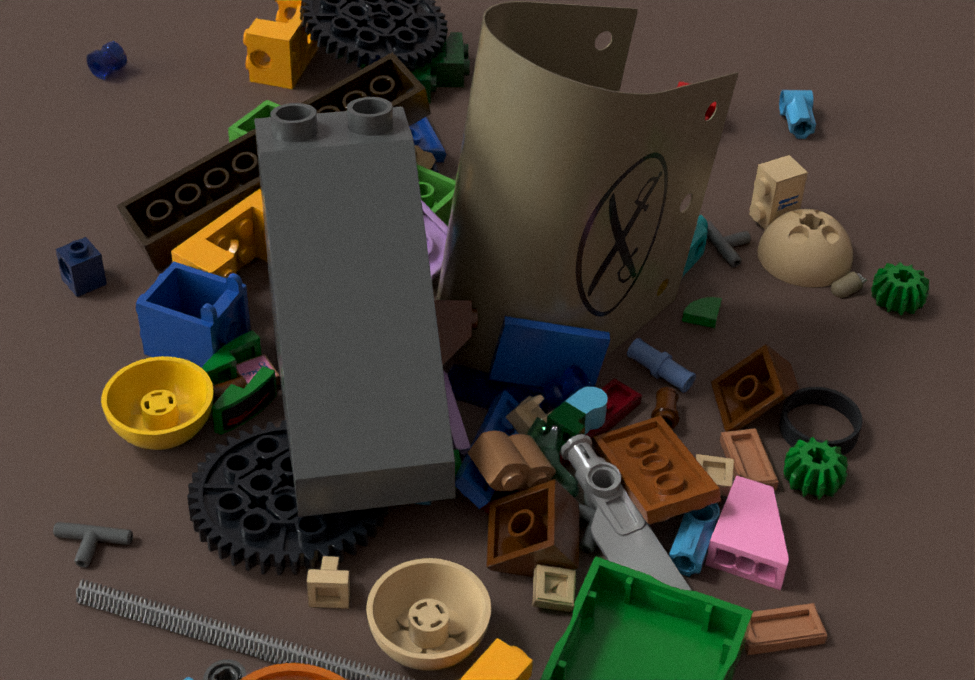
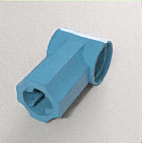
[779,90,816,139]
[669,503,720,576]

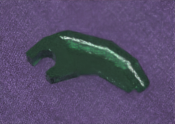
[527,417,579,498]

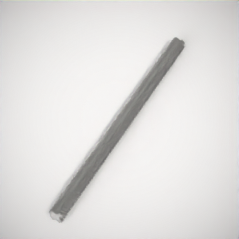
[76,579,415,680]

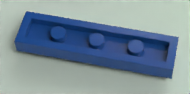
[455,390,520,509]

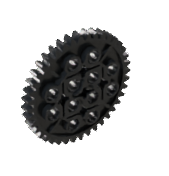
[300,0,448,70]
[187,420,388,576]

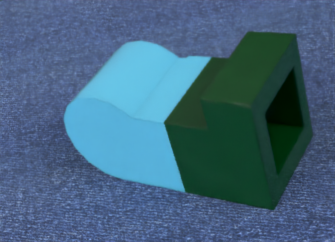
[545,386,608,448]

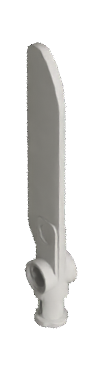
[560,434,692,591]

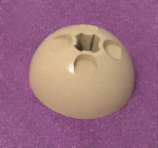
[757,209,853,287]
[366,558,491,671]

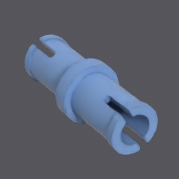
[627,338,696,393]

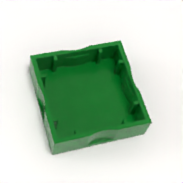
[540,556,753,680]

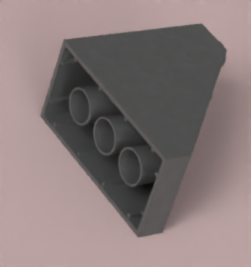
[254,97,455,517]

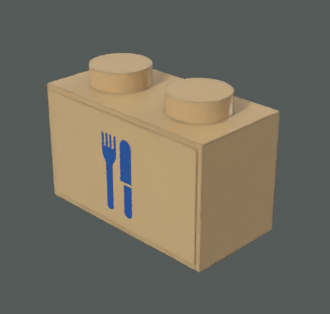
[749,155,808,230]

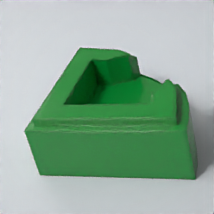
[682,297,722,328]

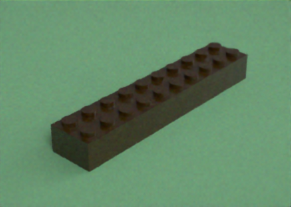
[117,52,431,270]

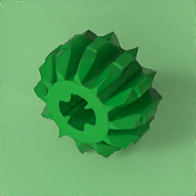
[871,261,930,315]
[783,437,848,500]

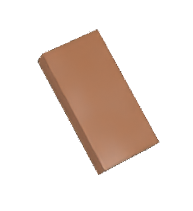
[720,428,779,491]
[744,603,828,655]

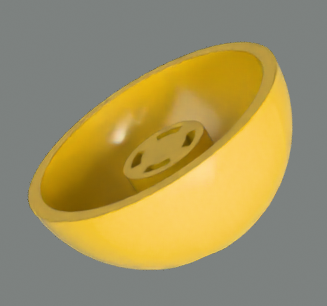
[101,356,214,450]

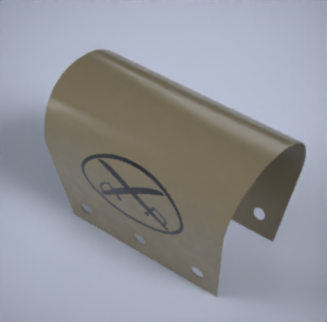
[436,1,739,386]

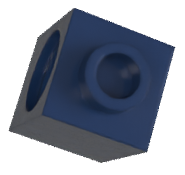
[55,237,107,297]

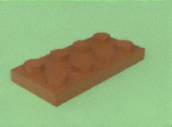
[593,415,721,525]

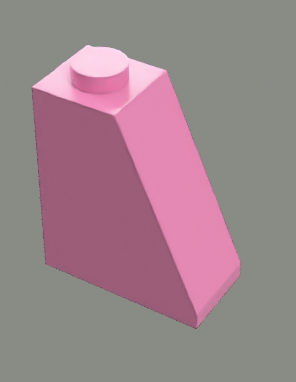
[705,475,789,590]

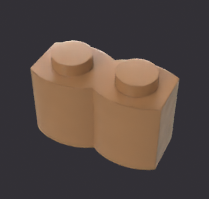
[467,431,556,491]

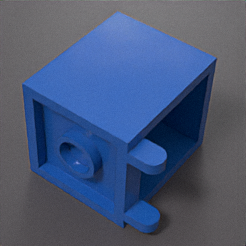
[136,261,251,368]

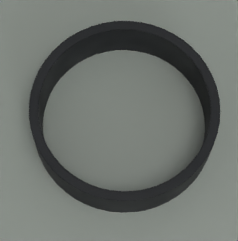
[779,387,862,455]

